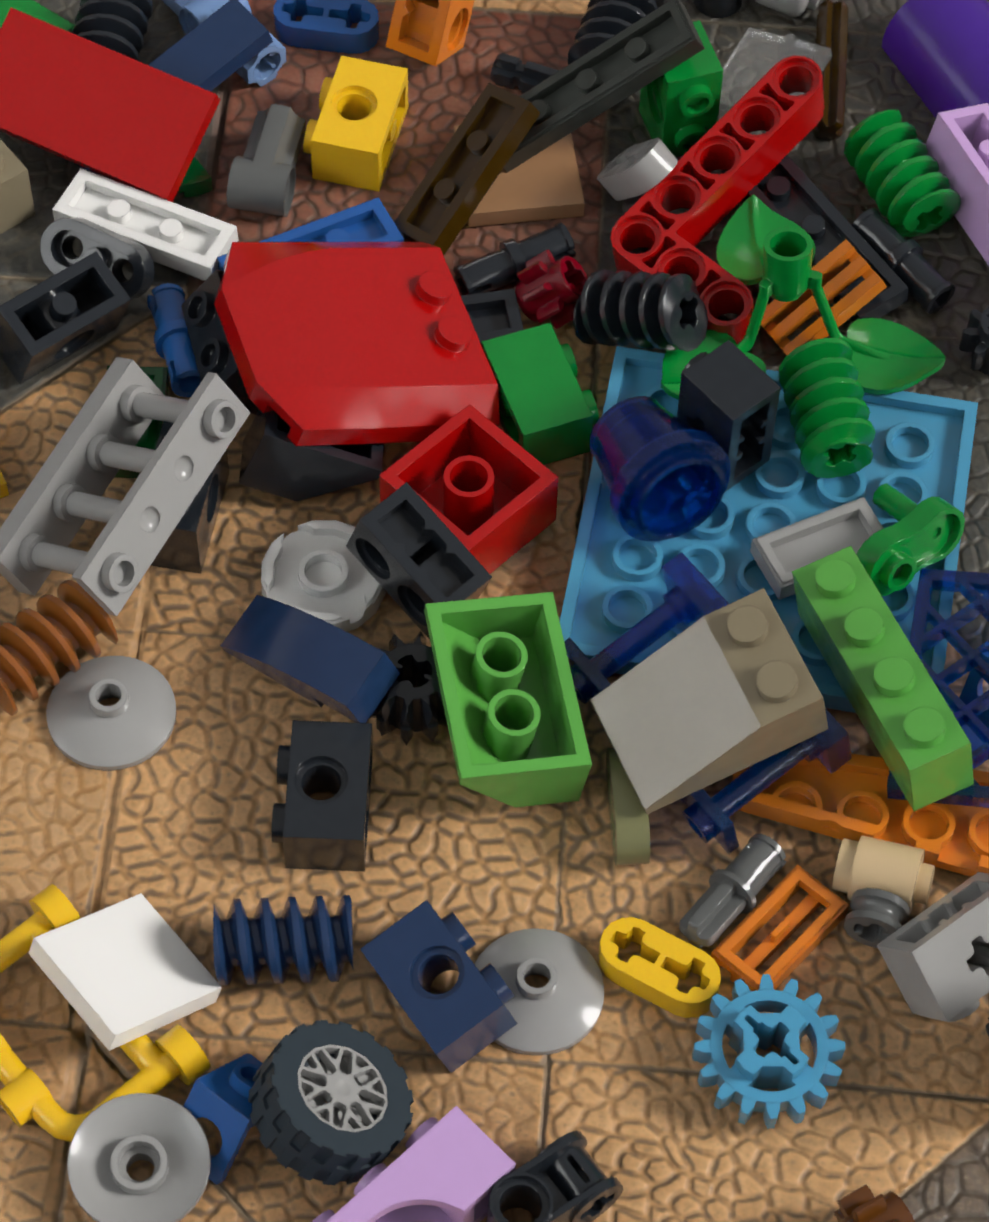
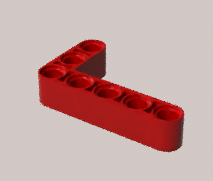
[610,55,824,344]

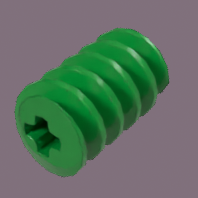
[844,110,961,237]
[778,338,876,478]

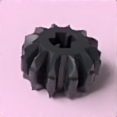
[370,631,448,745]

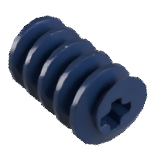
[213,895,354,986]

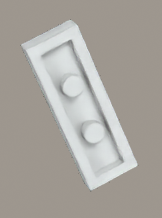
[52,168,238,281]

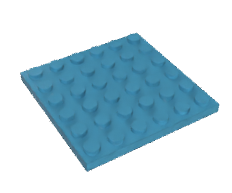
[560,346,978,713]

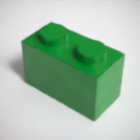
[482,323,599,465]

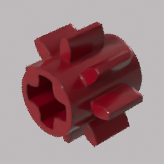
[515,249,588,329]

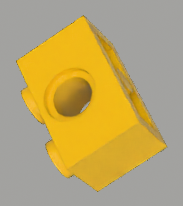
[303,56,408,192]

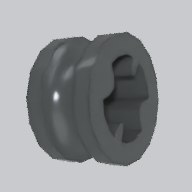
[844,888,911,948]

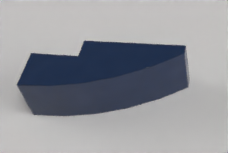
[220,595,400,723]

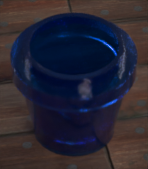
[590,396,731,542]

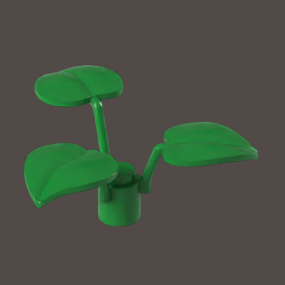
[661,194,946,400]

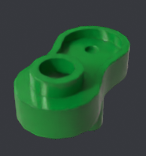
[856,483,965,596]

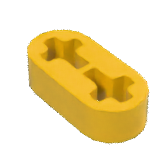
[599,917,721,1018]

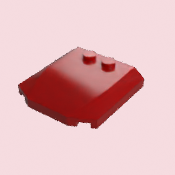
[214,242,500,446]

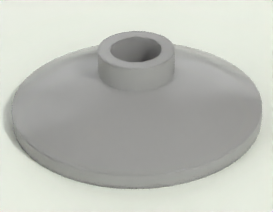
[46,656,177,771]
[475,928,604,1056]
[67,1093,211,1222]

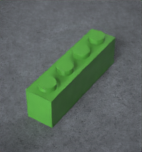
[792,546,974,811]

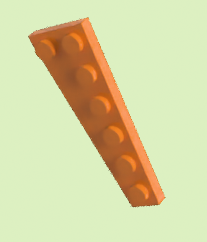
[729,746,989,877]

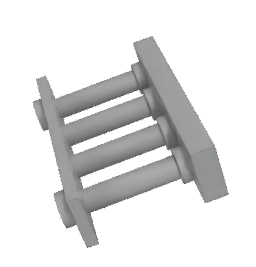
[0,357,250,616]

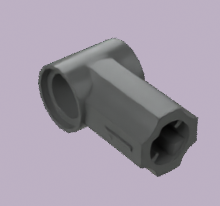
[227,104,306,217]

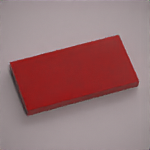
[0,8,220,202]

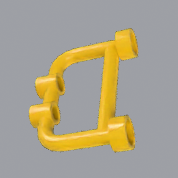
[0,884,211,1142]

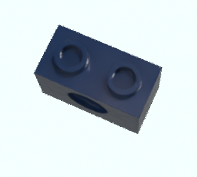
[360,900,518,1073]

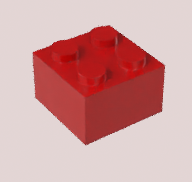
[379,404,559,574]

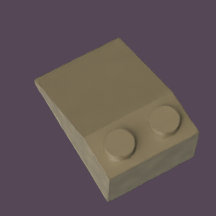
[590,588,828,814]

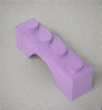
[312,1106,516,1222]

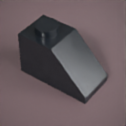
[239,409,384,502]

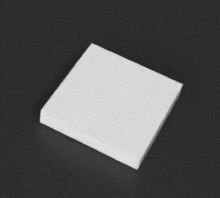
[28,893,222,1051]

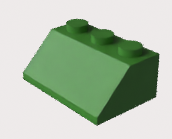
[424,592,592,808]

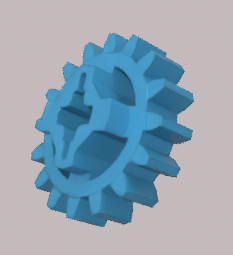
[692,974,845,1129]

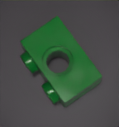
[639,20,724,157]

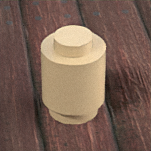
[832,835,935,915]

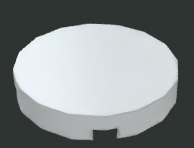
[261,520,386,632]

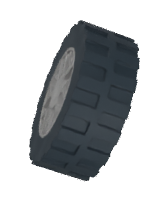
[248,1020,414,1185]

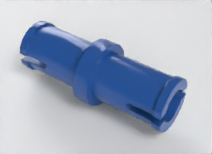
[147,283,201,397]

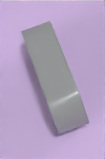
[597,138,678,201]

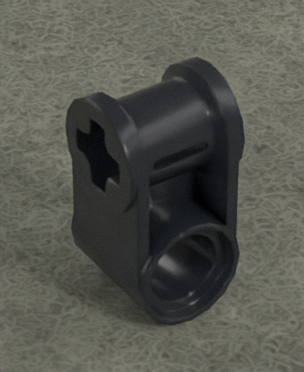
[486,1131,624,1222]

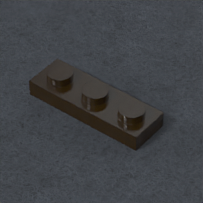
[394,82,541,256]

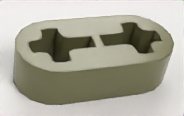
[606,748,650,865]

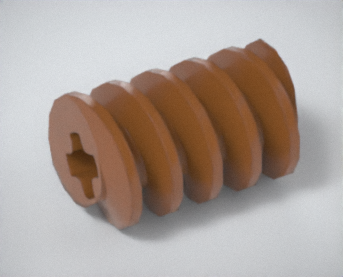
[0,580,118,716]

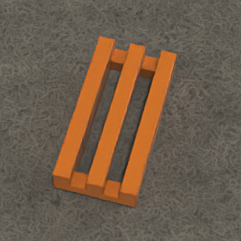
[761,239,887,355]
[711,864,849,991]

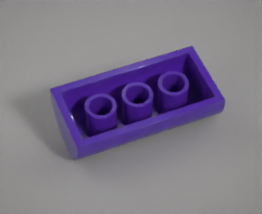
[882,0,989,118]

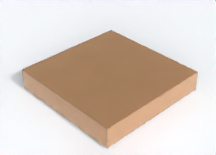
[454,125,585,227]

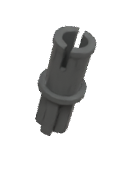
[679,834,787,948]

